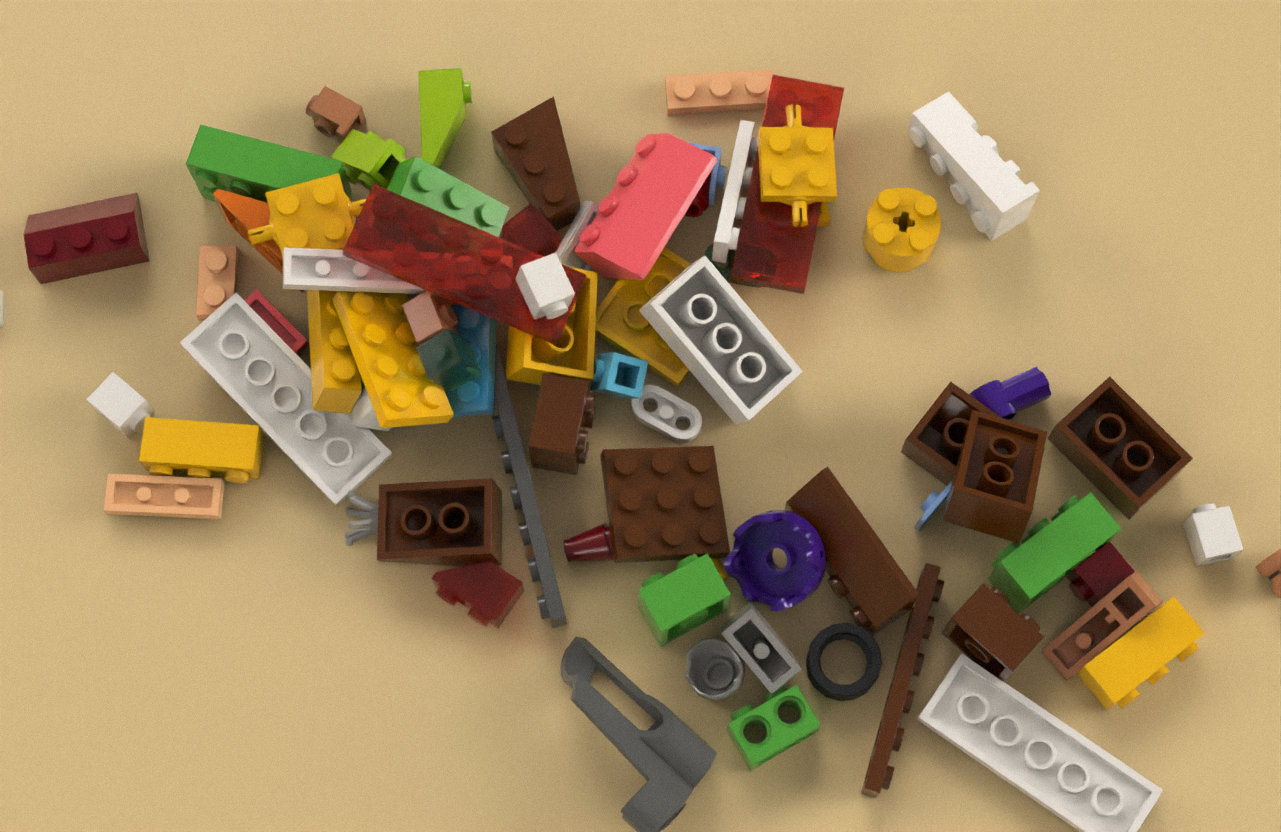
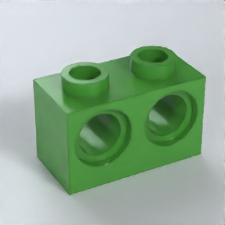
[727,684,821,771]

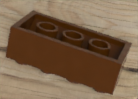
[785,466,919,636]

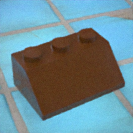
[901,381,1045,486]

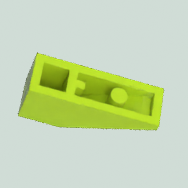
[418,68,472,169]

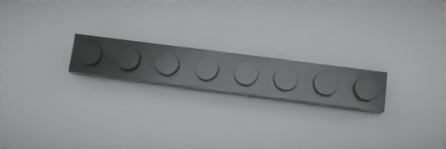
[492,342,567,628]

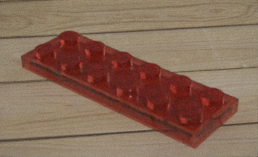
[731,75,844,294]
[343,184,586,346]

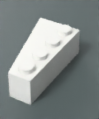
[908,92,1040,241]

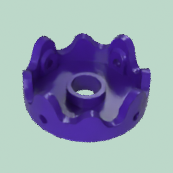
[724,510,826,611]

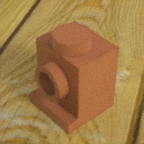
[306,86,366,144]
[402,286,460,354]

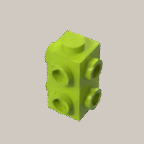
[331,129,407,193]

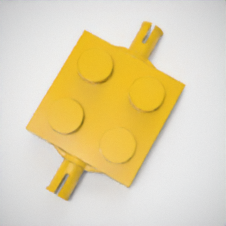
[757,104,837,227]
[247,173,377,258]

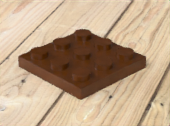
[600,446,730,563]

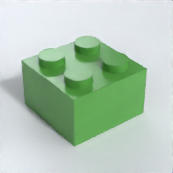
[638,553,731,647]

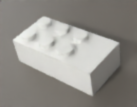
[639,256,803,425]

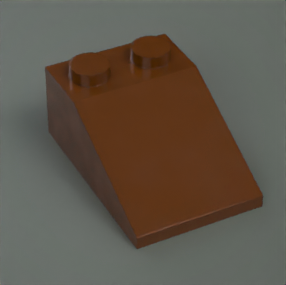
[943,410,1047,544]
[377,478,502,567]

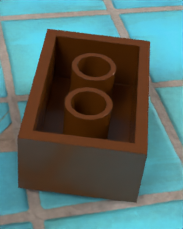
[1047,376,1193,520]

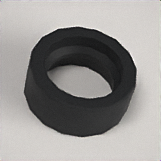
[806,623,882,701]

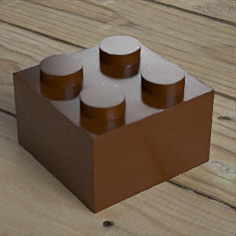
[528,373,596,475]
[942,583,1044,682]

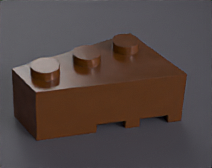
[491,96,580,235]

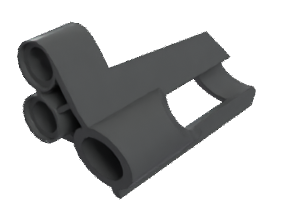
[561,637,716,832]

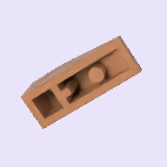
[1041,572,1163,680]

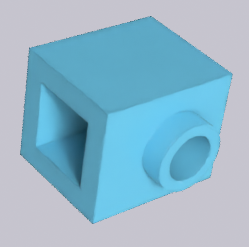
[590,352,648,399]

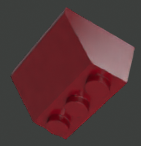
[23,193,150,284]

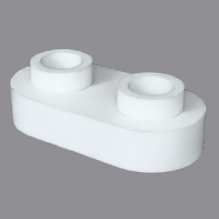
[631,385,702,443]

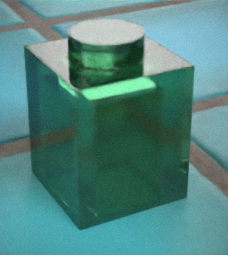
[416,329,482,392]

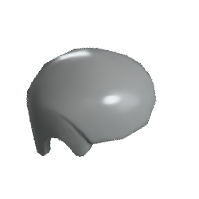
[685,637,745,701]

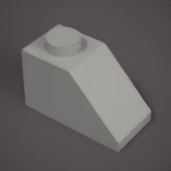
[721,602,802,694]

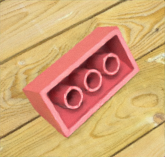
[573,133,718,280]

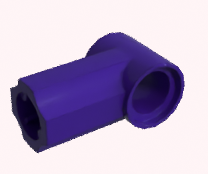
[970,367,1051,420]

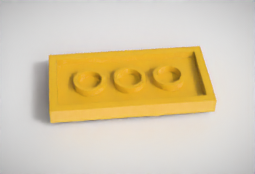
[332,291,454,428]

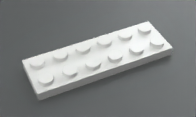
[180,293,392,507]
[917,653,1163,832]

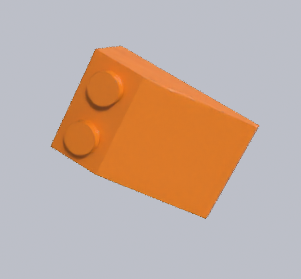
[213,189,305,293]

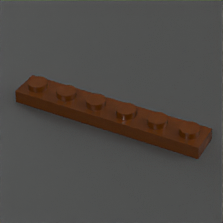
[861,563,944,798]

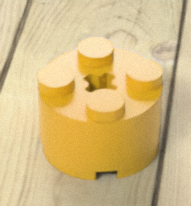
[862,187,941,273]

